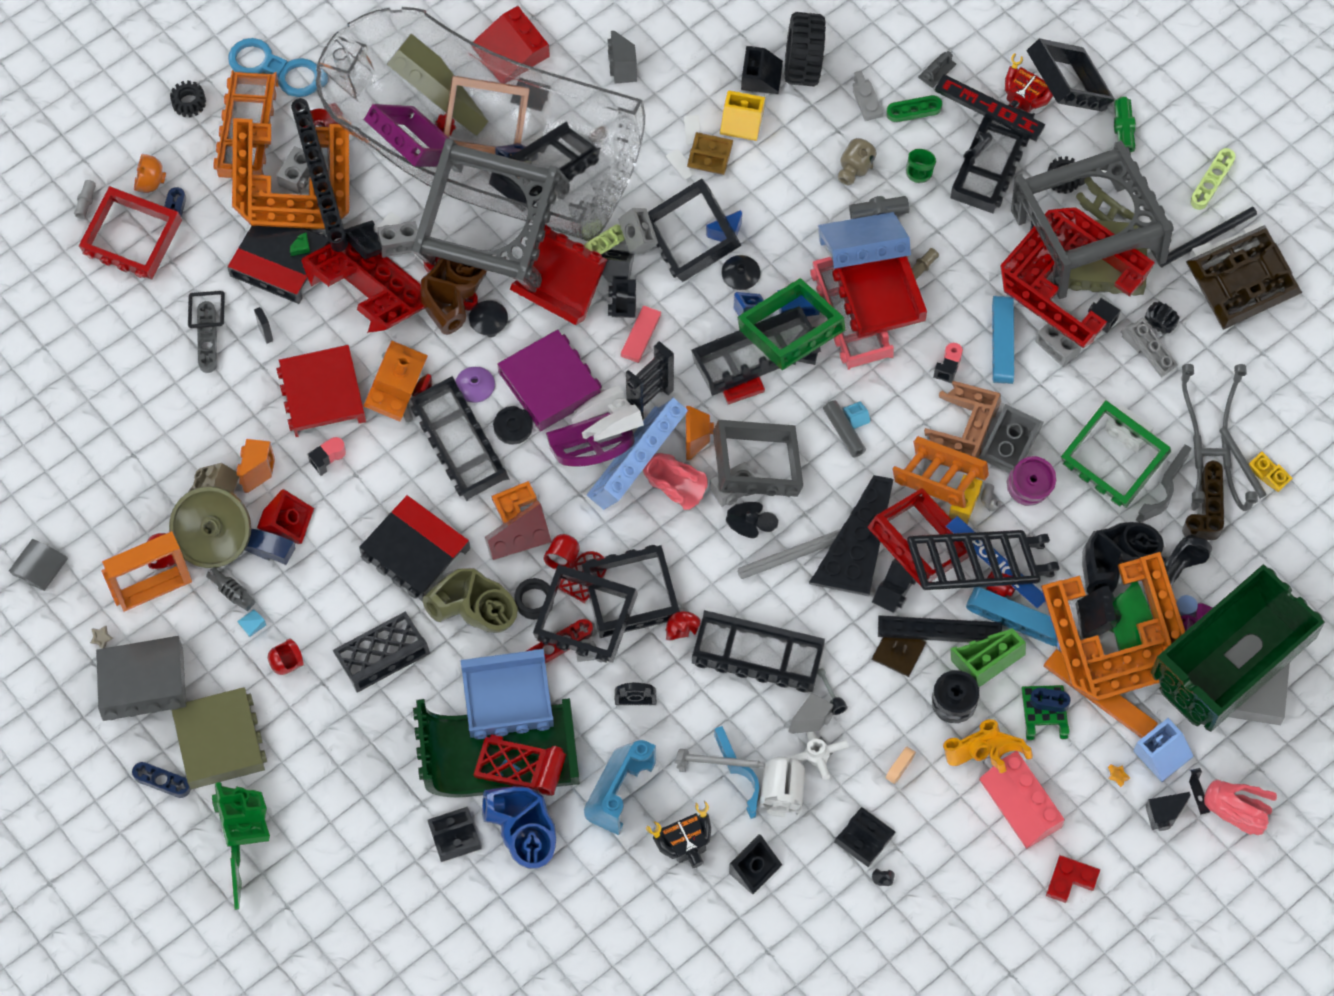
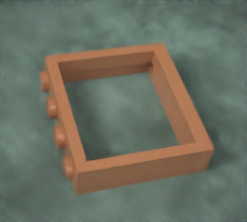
[443,75,530,154]

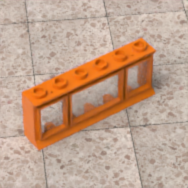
[213,70,279,178]

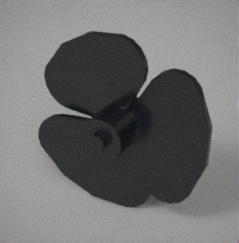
[726,502,779,538]

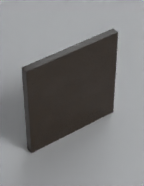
[871,637,927,677]

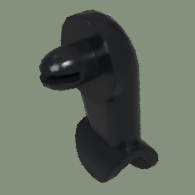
[963,131,992,166]

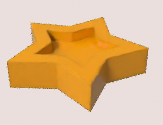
[1108,764,1130,787]

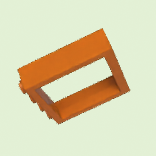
[101,531,192,612]

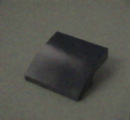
[427,807,482,862]
[834,807,896,867]

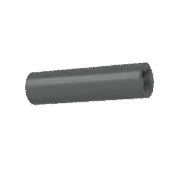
[823,400,866,458]

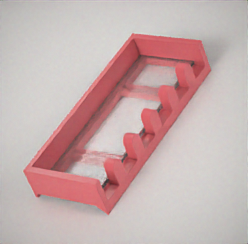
[810,257,894,370]

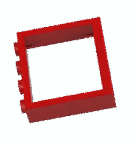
[79,186,182,280]
[867,488,969,586]

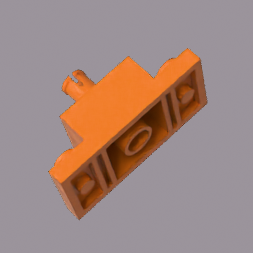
[363,340,428,421]

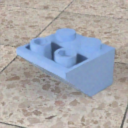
[1133,718,1193,782]

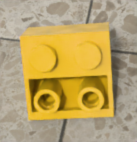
[720,90,765,141]

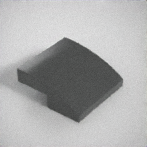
[9,539,68,591]

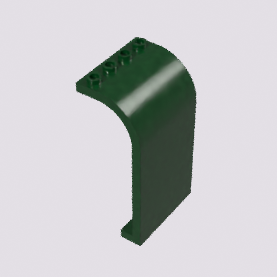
[413,698,580,798]

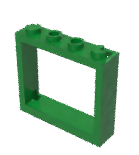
[737,278,846,370]
[1061,400,1171,508]

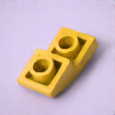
[1248,451,1293,492]

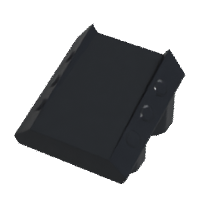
[1075,585,1121,638]

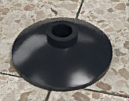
[721,255,760,290]

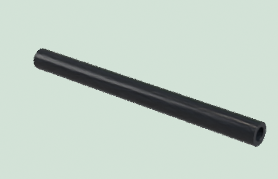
[1157,206,1257,268]

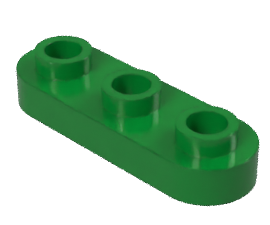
[886,95,942,122]

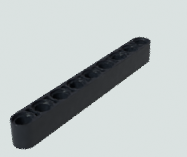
[291,98,348,252]

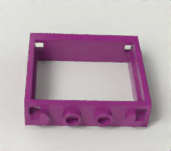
[363,104,450,167]

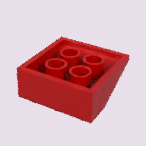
[472,6,550,83]

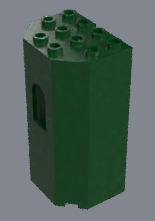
[1151,564,1325,732]

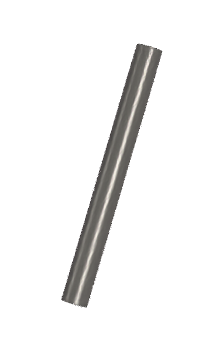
[1219,426,1267,499]

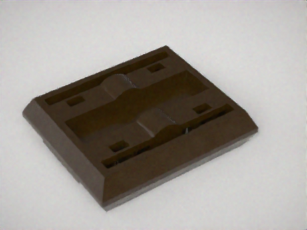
[1186,225,1302,330]

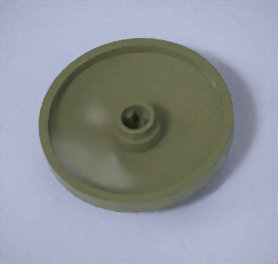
[169,486,251,568]

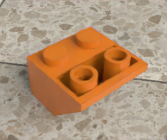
[237,439,275,493]

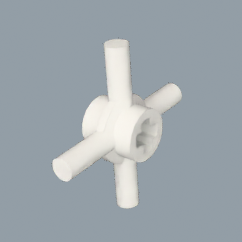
[787,732,849,780]

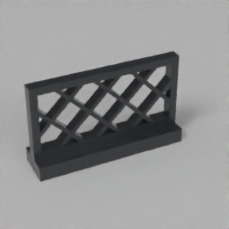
[333,611,430,693]

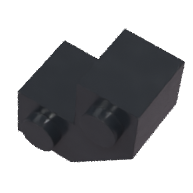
[872,558,916,613]

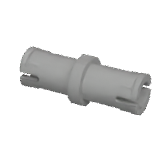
[74,180,96,219]

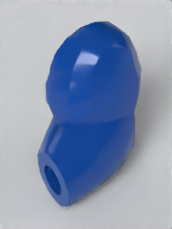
[482,786,556,869]

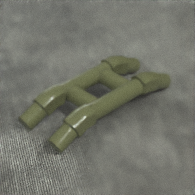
[1076,177,1134,222]

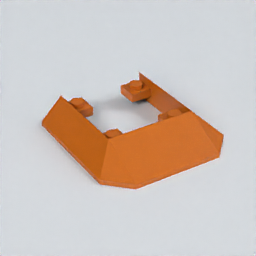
[232,118,349,229]
[1041,552,1185,700]

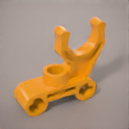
[943,719,1033,773]

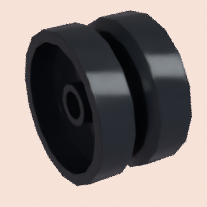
[932,670,979,723]

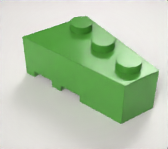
[950,628,1026,687]

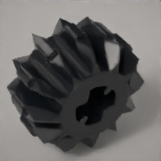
[1145,301,1180,334]

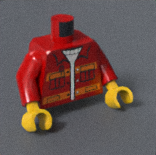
[1005,53,1053,112]

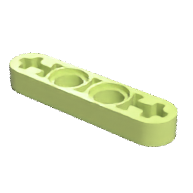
[1190,148,1236,210]
[584,224,625,255]

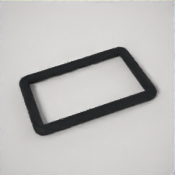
[188,291,225,328]

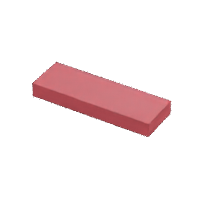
[621,305,661,363]

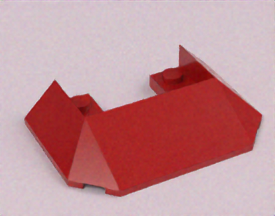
[301,238,425,333]

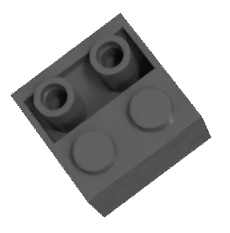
[607,31,637,84]

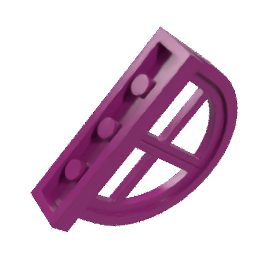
[546,413,635,467]

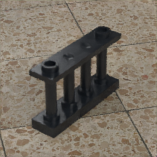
[626,341,674,420]

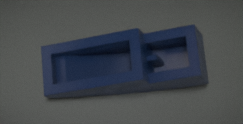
[245,528,296,565]

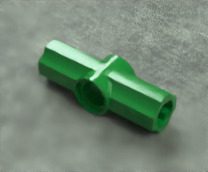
[1114,97,1136,153]

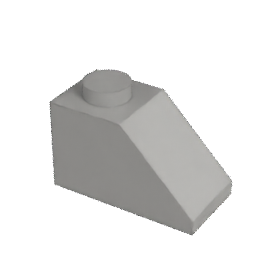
[788,693,833,734]

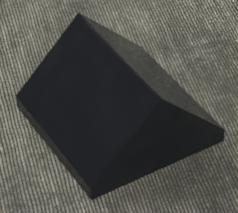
[729,834,782,894]

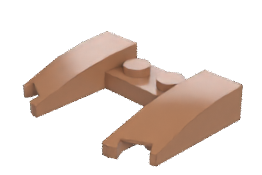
[924,381,1001,459]

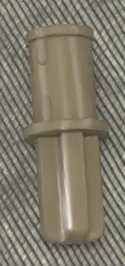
[911,248,939,280]

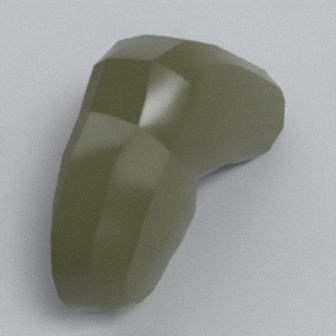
[422,568,518,633]

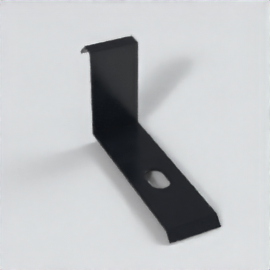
[1189,768,1210,815]

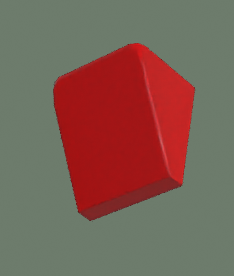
[412,374,433,396]

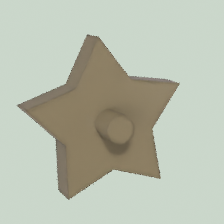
[90,625,114,649]

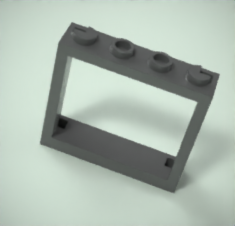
[713,420,804,497]

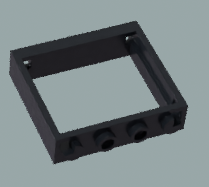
[1026,38,1115,112]
[648,178,742,282]
[582,545,680,638]
[533,564,638,663]

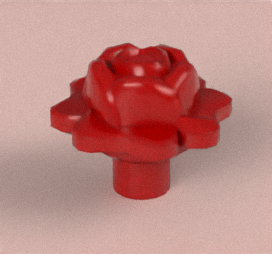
[435,114,456,136]

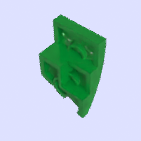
[1109,581,1153,651]
[215,782,270,847]

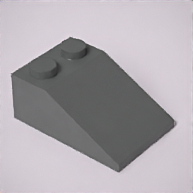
[979,404,1044,473]

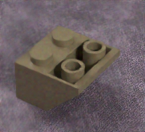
[188,463,239,493]

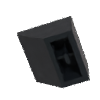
[741,46,783,94]

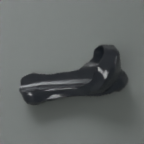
[1165,534,1212,588]

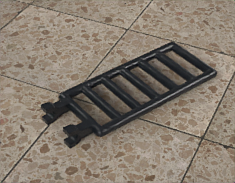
[907,530,1060,590]

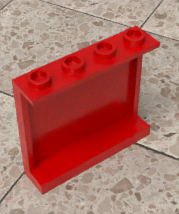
[510,225,607,325]
[832,256,927,338]
[276,344,366,437]

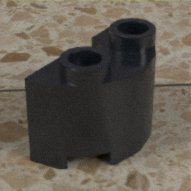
[608,279,636,318]

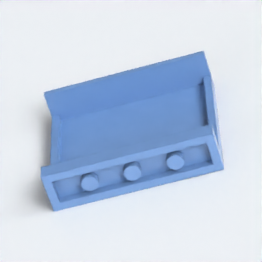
[818,212,911,268]
[460,649,554,739]

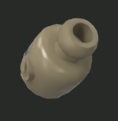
[838,138,877,185]

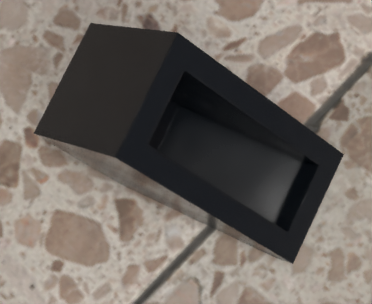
[1145,792,1191,831]

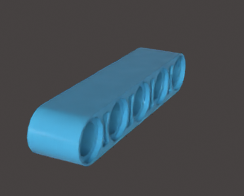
[992,296,1014,384]
[966,587,1058,646]

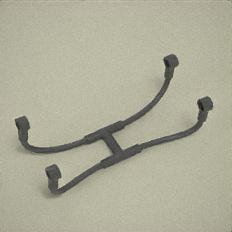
[1181,364,1258,511]

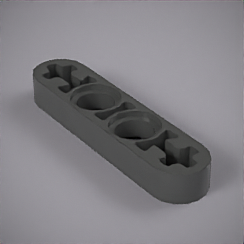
[197,301,217,373]

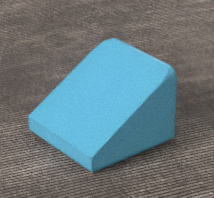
[843,401,870,429]

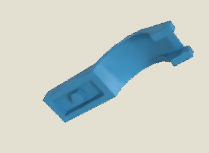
[714,726,759,819]

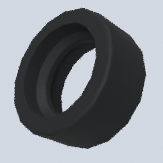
[514,578,554,620]

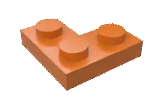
[492,481,537,524]

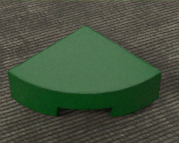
[290,233,310,256]

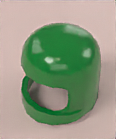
[906,149,936,183]

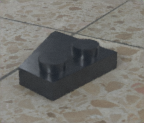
[344,220,382,259]

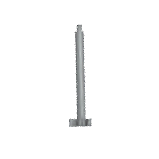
[674,749,765,772]

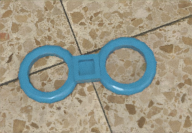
[228,38,322,97]

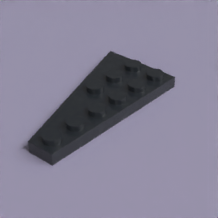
[809,475,894,596]

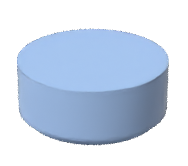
[1176,595,1198,616]

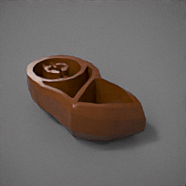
[421,258,487,335]

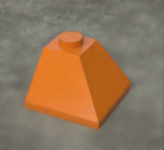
[686,406,714,460]

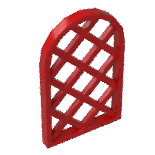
[558,551,607,604]

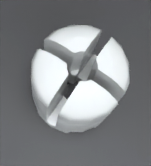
[760,757,805,817]

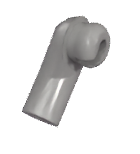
[981,483,1001,512]

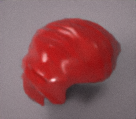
[665,611,701,640]

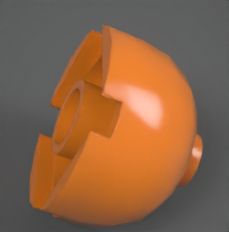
[134,153,166,193]

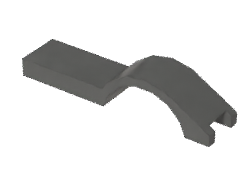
[1136,444,1192,522]

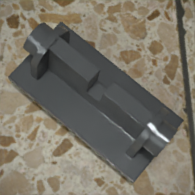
[918,51,956,88]

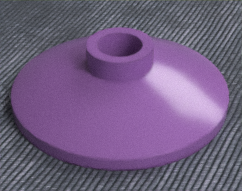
[455,366,495,403]

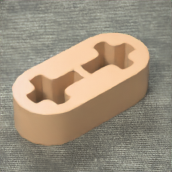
[885,746,916,784]

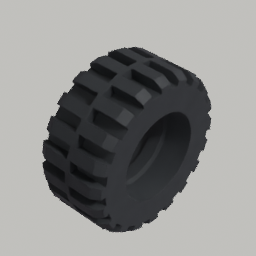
[784,12,826,87]

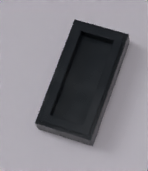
[254,307,273,344]

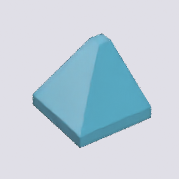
[237,610,266,637]

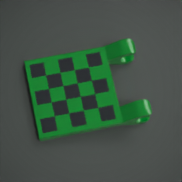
[1021,685,1069,740]

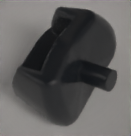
[872,869,895,886]

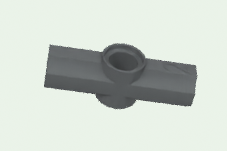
[849,196,909,219]

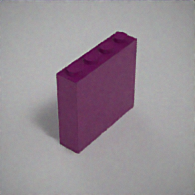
[497,329,602,432]

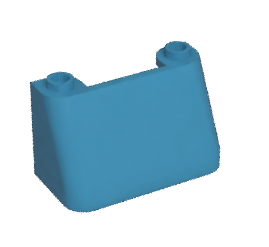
[584,740,656,835]

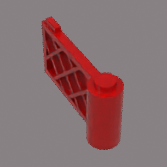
[474,734,566,796]

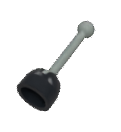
[817,668,848,715]

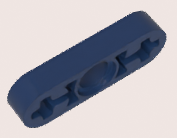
[132,762,191,798]

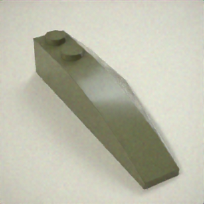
[387,33,489,136]

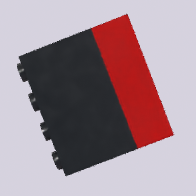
[227,226,330,304]
[359,495,470,601]

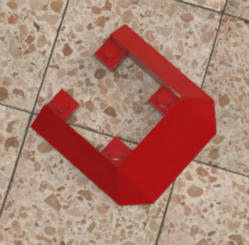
[1000,207,1155,348]

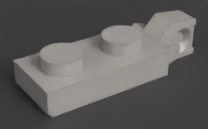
[852,71,884,121]

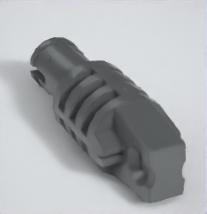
[206,567,255,611]

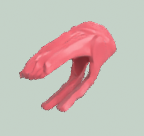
[643,453,708,510]
[1204,779,1277,835]

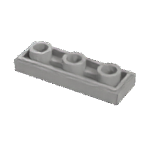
[1126,318,1178,377]

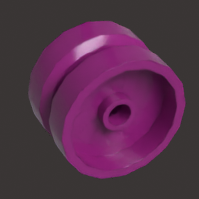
[1006,456,1057,506]

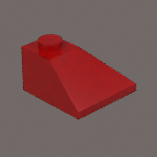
[257,489,314,544]

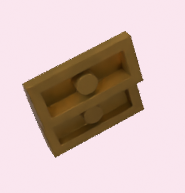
[687,132,733,175]

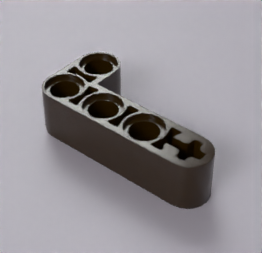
[1182,460,1224,540]

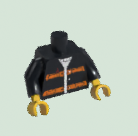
[646,801,712,868]

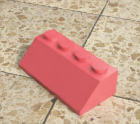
[979,751,1065,849]

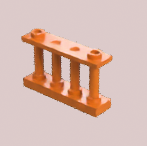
[892,436,989,508]

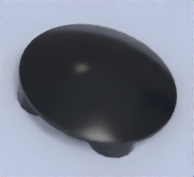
[469,300,508,337]

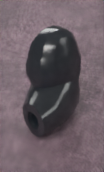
[1082,522,1164,594]

